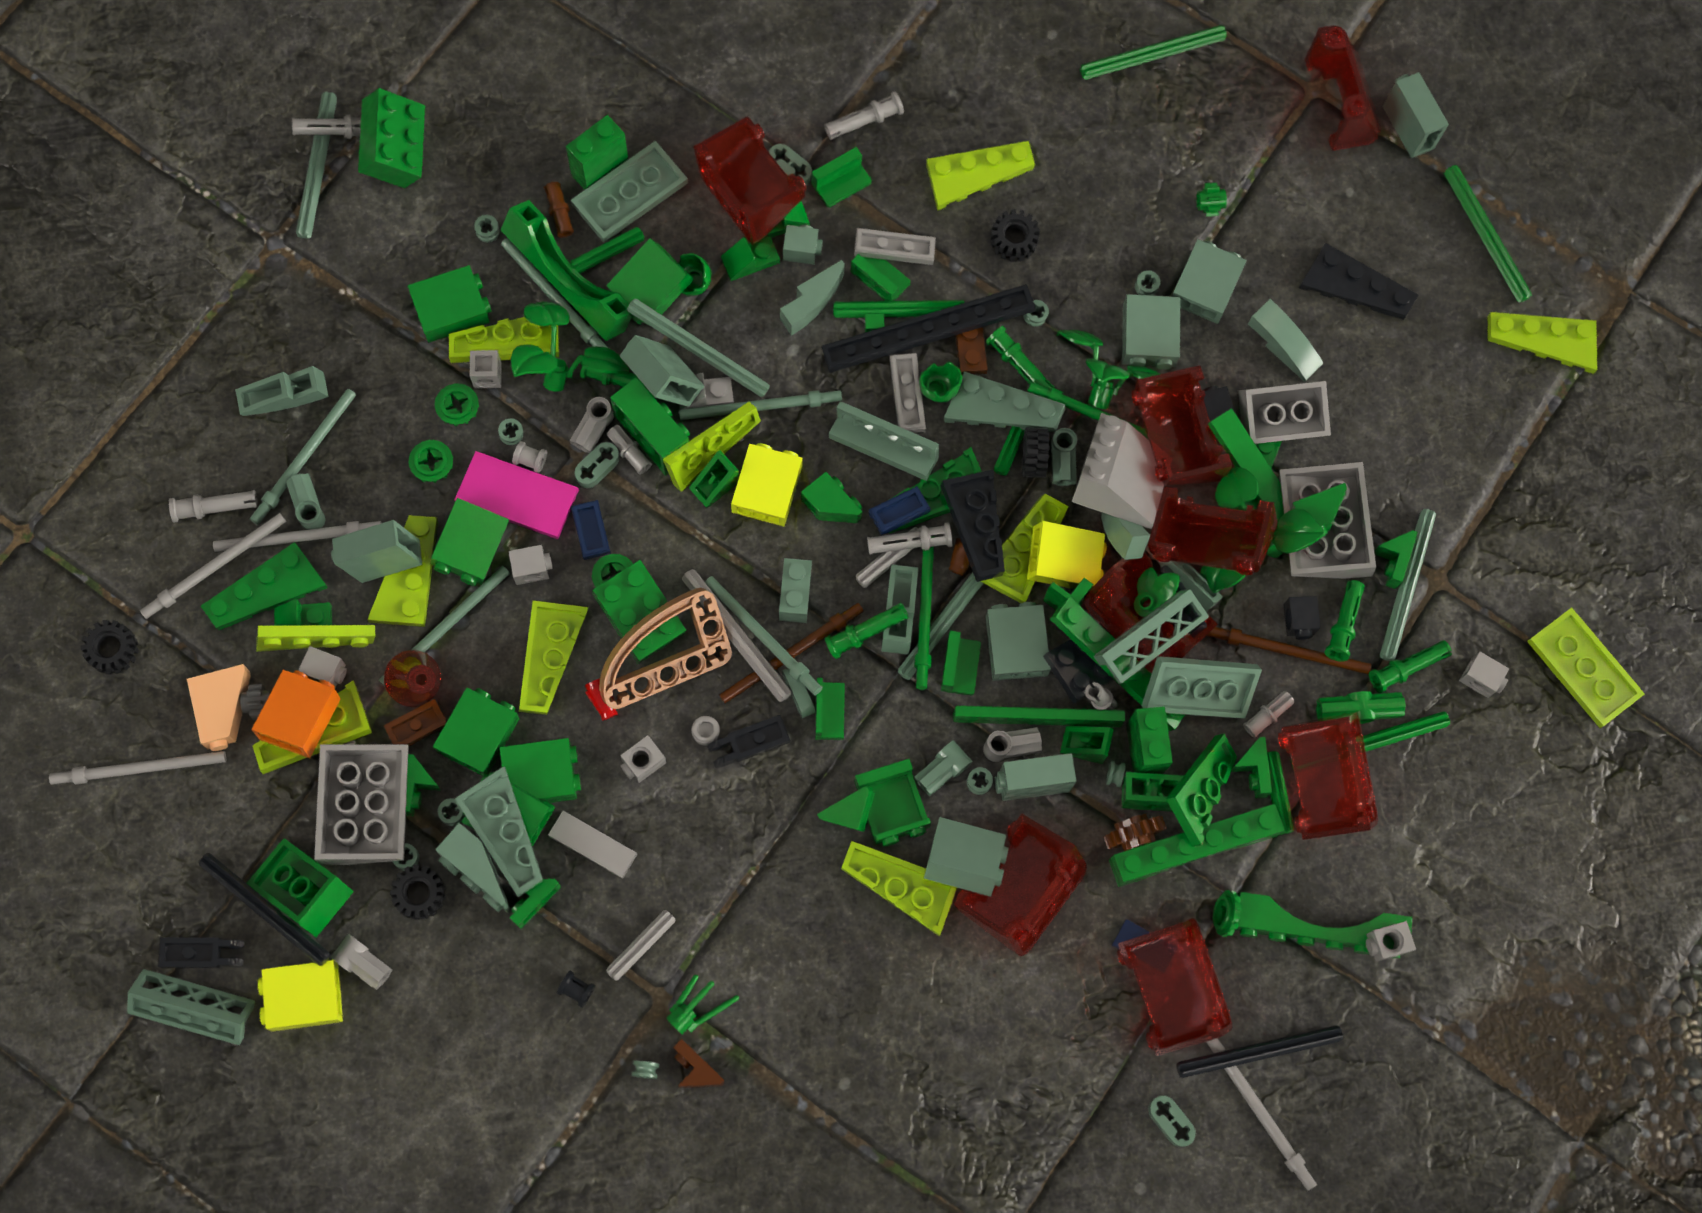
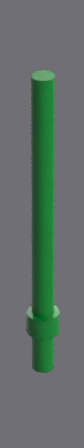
[1027,381,1181,453]
[914,536,935,690]

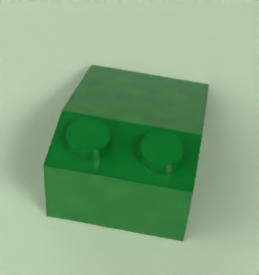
[246,838,354,938]

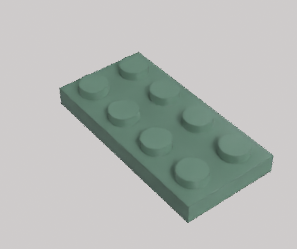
[571,141,688,243]
[1142,656,1262,718]

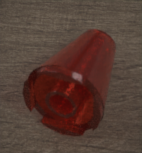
[384,650,441,707]

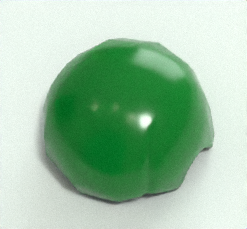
[678,253,712,297]
[919,362,963,403]

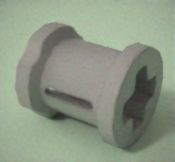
[512,441,547,473]

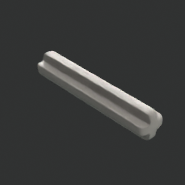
[856,527,920,588]
[606,910,675,981]

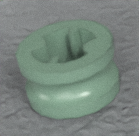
[474,215,500,242]
[1135,271,1160,296]
[1023,300,1049,327]
[498,418,523,445]
[1106,760,1125,788]
[967,767,993,795]
[437,798,465,826]
[393,843,419,871]
[631,1061,659,1079]

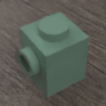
[783,225,823,265]

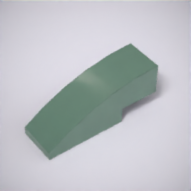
[780,260,845,336]
[1248,299,1323,382]
[235,366,329,416]
[1101,512,1150,560]
[881,564,918,655]

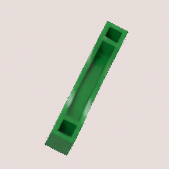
[501,200,633,341]
[1109,804,1285,887]
[1235,892,1413,958]

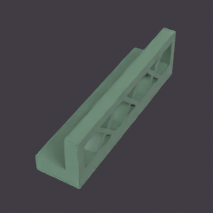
[829,401,939,481]
[1127,526,1223,612]
[1093,589,1209,684]
[127,969,255,1045]

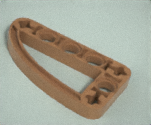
[599,588,732,709]

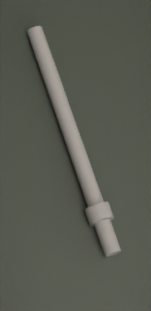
[140,513,287,619]
[213,521,382,552]
[49,751,226,785]
[1205,1034,1317,1191]

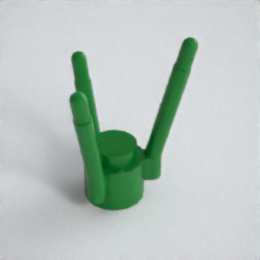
[666,974,739,1035]

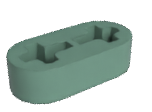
[769,144,812,187]
[575,442,620,488]
[781,668,816,718]
[1148,1096,1196,1147]

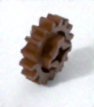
[1103,814,1167,851]

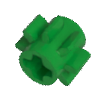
[1196,183,1227,217]

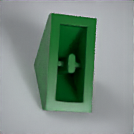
[689,450,739,508]
[1060,726,1114,764]
[817,786,875,832]

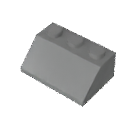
[1238,381,1331,444]

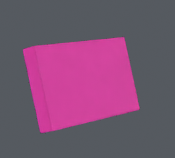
[455,451,579,539]

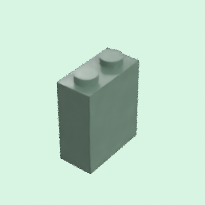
[1383,72,1449,158]
[1172,239,1247,324]
[1122,294,1180,370]
[620,335,704,407]
[331,520,423,583]
[985,602,1051,681]
[995,753,1076,801]
[924,817,1009,897]

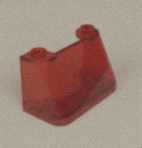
[1304,26,1381,151]
[693,116,807,245]
[1131,365,1232,486]
[1148,486,1278,575]
[1085,552,1218,673]
[1278,712,1378,840]
[954,814,1087,956]
[1117,918,1232,1056]

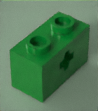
[1121,772,1183,812]

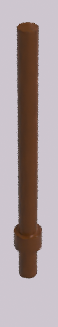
[719,603,864,703]
[1206,625,1371,674]

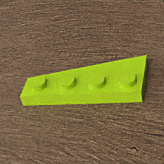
[926,141,1035,211]
[663,402,761,492]
[980,494,1069,603]
[519,601,589,715]
[256,625,375,652]
[841,841,957,936]

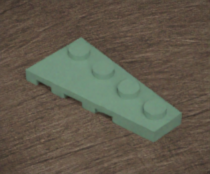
[944,372,1066,432]
[455,767,543,897]

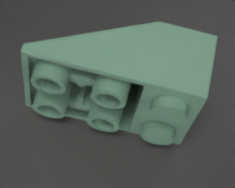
[436,823,511,914]

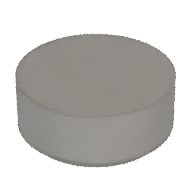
[692,716,720,746]

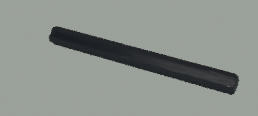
[199,853,331,966]
[1176,1025,1343,1078]

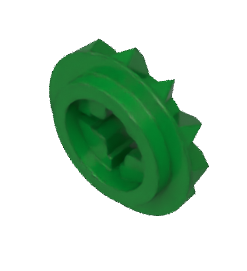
[435,383,479,427]
[409,440,453,483]
[592,554,633,587]
[1213,890,1242,937]

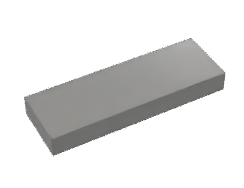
[854,228,936,265]
[889,353,926,433]
[548,811,637,879]

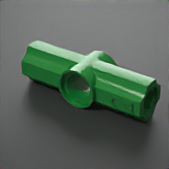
[1316,691,1406,724]

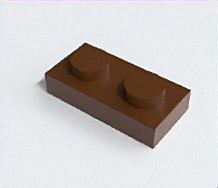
[956,327,988,376]
[383,699,447,746]

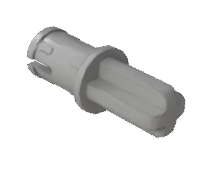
[607,425,652,475]
[1085,682,1118,710]
[1243,691,1294,738]

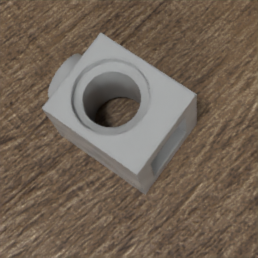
[470,350,501,388]
[509,545,553,585]
[298,646,347,688]
[1459,652,1509,698]
[620,735,666,783]
[1366,921,1416,962]

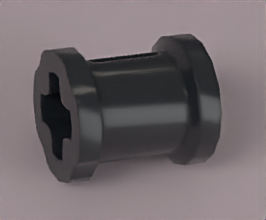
[557,971,596,1008]

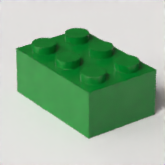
[358,88,425,188]
[610,377,690,476]
[592,560,686,664]

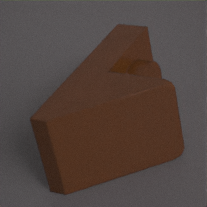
[673,1039,725,1088]

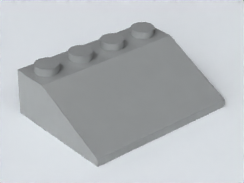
[1072,413,1171,529]
[1279,462,1376,579]
[314,745,409,865]

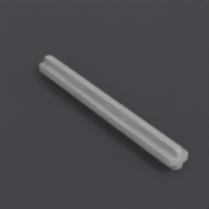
[682,569,792,702]

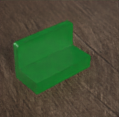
[811,147,872,208]
[851,254,911,301]
[1043,578,1093,610]
[941,631,981,696]
[815,677,845,740]

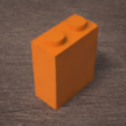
[252,670,341,758]

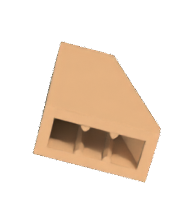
[187,664,251,751]

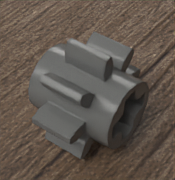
[240,683,272,720]

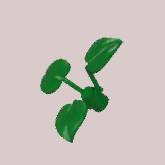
[511,302,629,392]
[1056,330,1172,409]
[1206,467,1326,594]

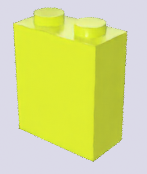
[731,443,803,527]
[1027,521,1107,591]
[258,960,343,1031]

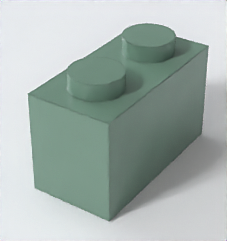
[779,558,812,623]

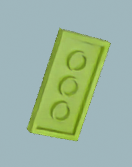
[1527,607,1645,728]

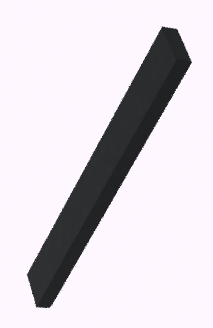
[821,284,1035,373]

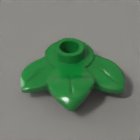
[1134,567,1180,618]

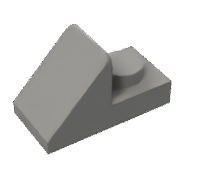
[679,373,734,409]

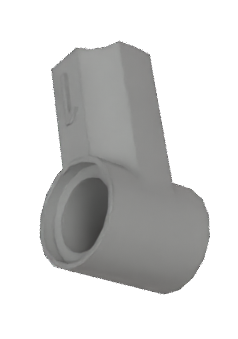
[570,397,614,453]
[983,727,1042,762]
[330,934,392,990]

